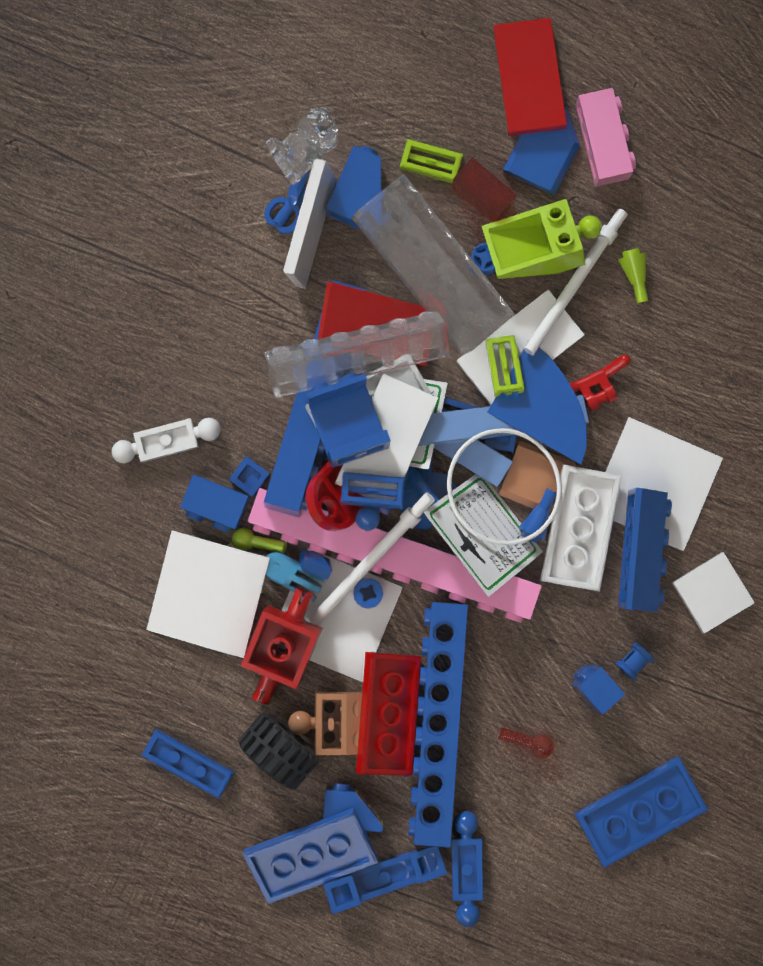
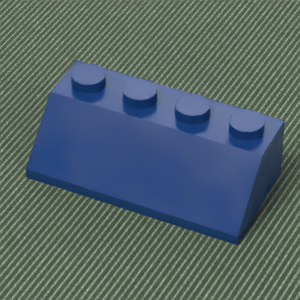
[618,488,672,612]

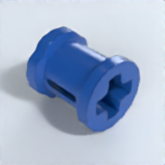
[615,642,655,681]

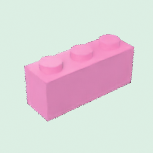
[575,88,636,187]

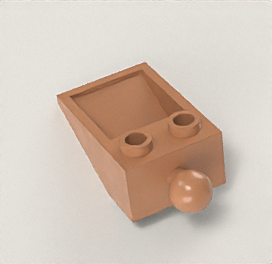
[288,692,362,755]

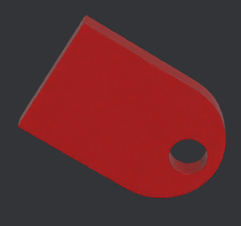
[306,461,367,531]

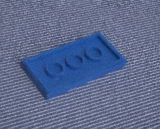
[574,756,708,868]
[243,808,378,904]

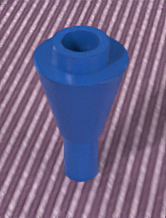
[518,489,557,543]

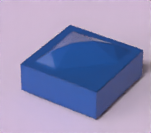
[299,548,332,580]

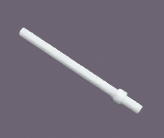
[524,208,628,355]
[309,492,435,626]

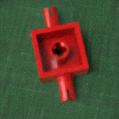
[241,588,323,705]

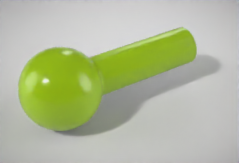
[232,527,287,553]

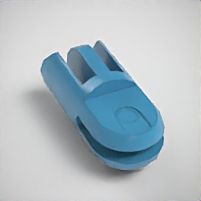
[265,552,326,602]

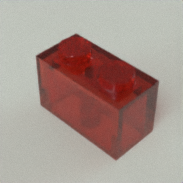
[452,157,517,222]

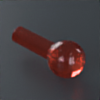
[498,727,555,758]

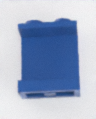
[307,373,391,468]

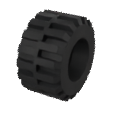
[238,712,320,790]

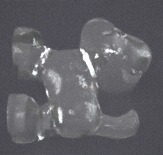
[264,107,338,185]

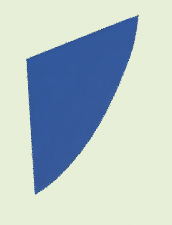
[487,341,587,464]

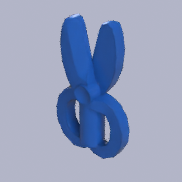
[264,168,309,234]

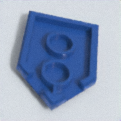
[503,107,580,196]

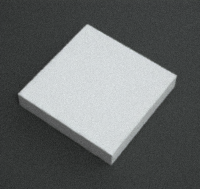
[671,552,754,633]

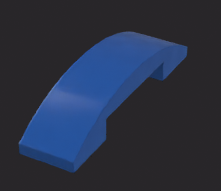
[323,846,447,914]

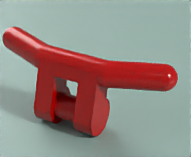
[569,354,631,412]

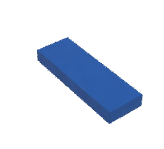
[141,729,235,799]

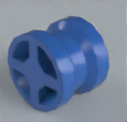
[470,243,495,276]
[353,578,383,609]

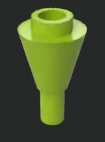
[618,248,648,303]

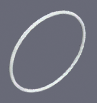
[447,428,561,545]

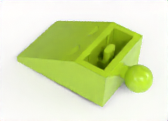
[482,199,602,279]

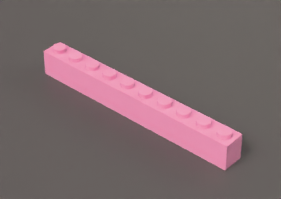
[248,488,541,623]

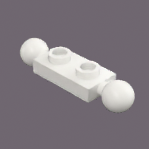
[112,418,221,463]

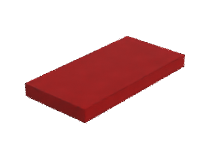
[493,18,567,136]
[317,282,435,367]
[356,652,421,776]

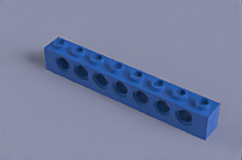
[408,602,468,847]

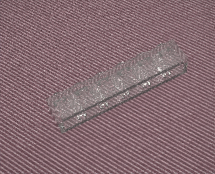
[263,311,450,398]

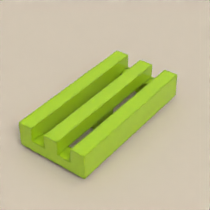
[400,139,463,184]
[485,335,524,397]

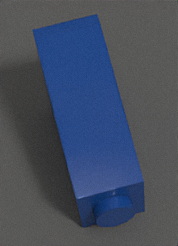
[325,145,381,238]

